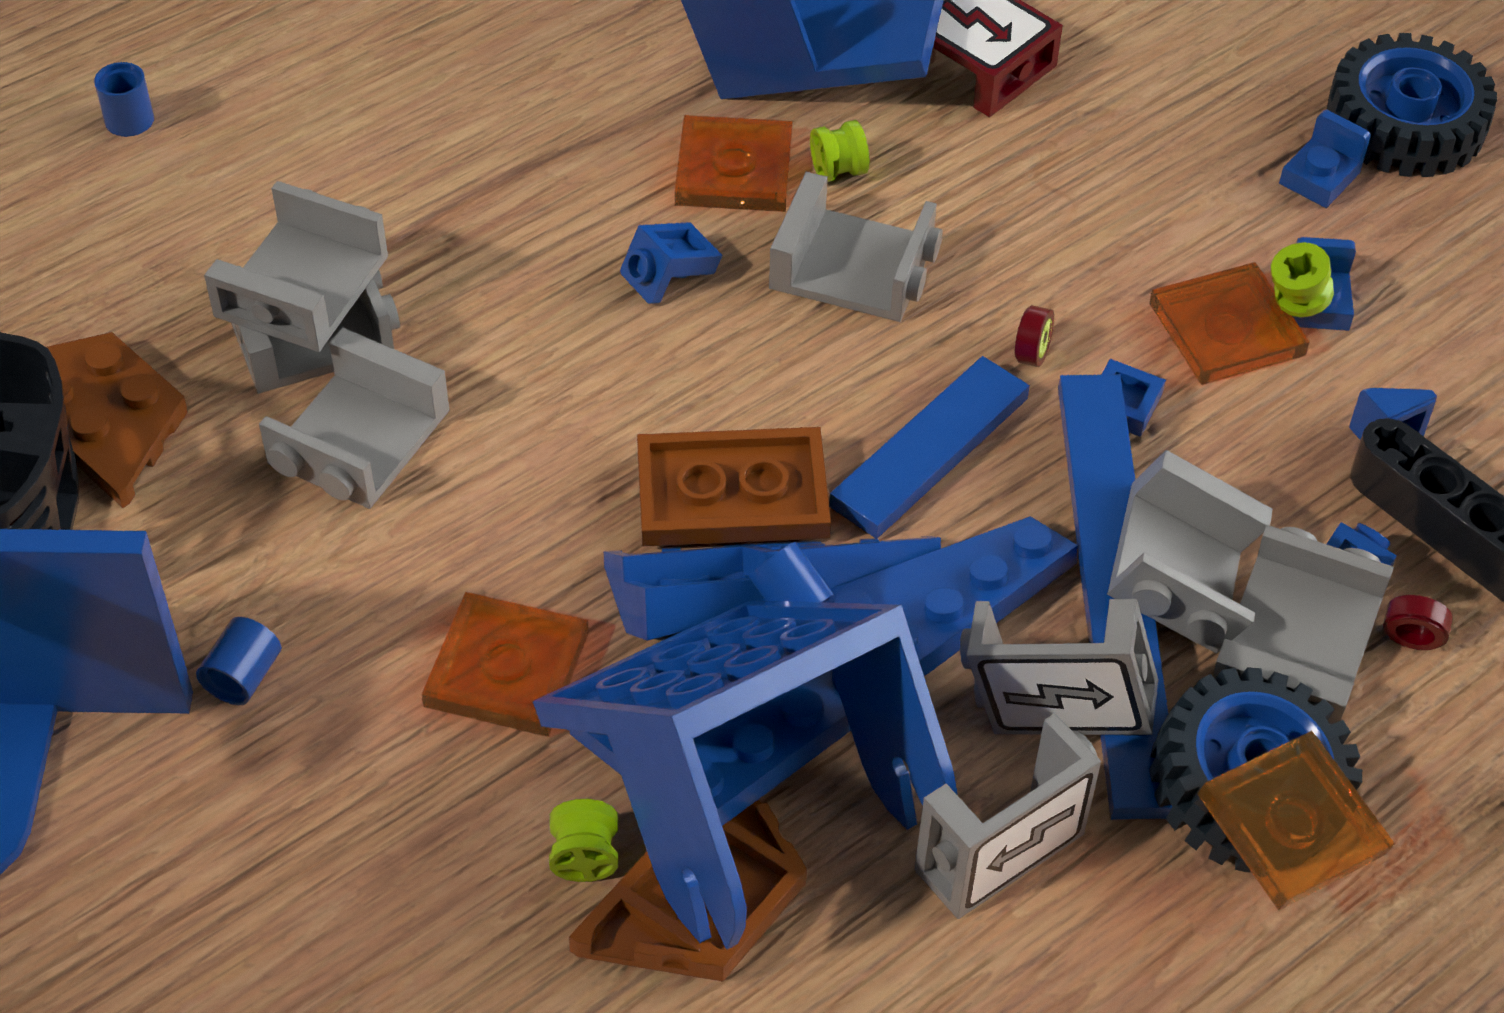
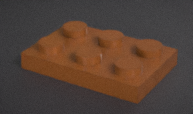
[637,427,831,547]

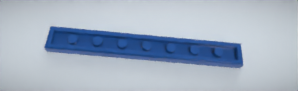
[1058,374,1172,820]

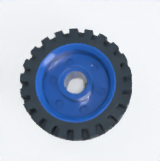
[1327,33,1497,177]
[1149,667,1362,874]

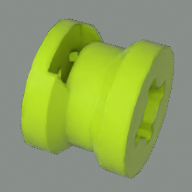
[810,120,870,182]
[1271,242,1334,318]
[549,799,618,882]

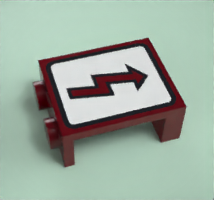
[933,0,1063,118]

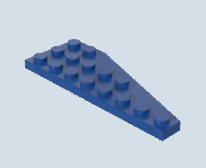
[569,516,1078,826]

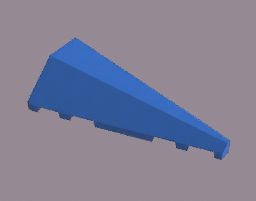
[603,536,941,641]

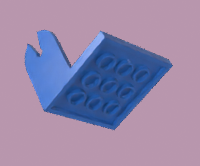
[681,0,944,99]
[0,529,193,874]
[533,600,958,950]

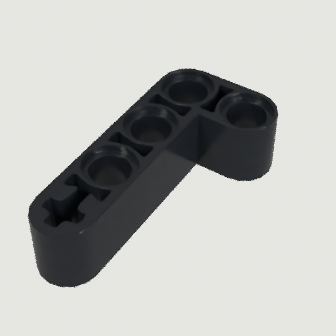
[1350,418,1504,602]

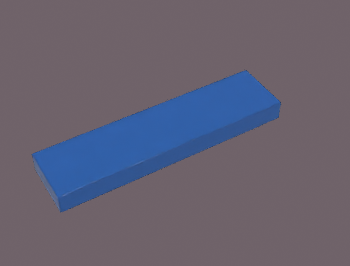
[829,356,1030,539]

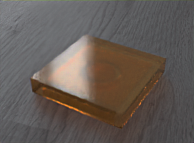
[675,115,793,212]
[1149,262,1310,385]
[421,592,589,737]
[1197,730,1395,911]

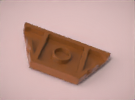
[46,332,188,508]
[569,799,807,982]

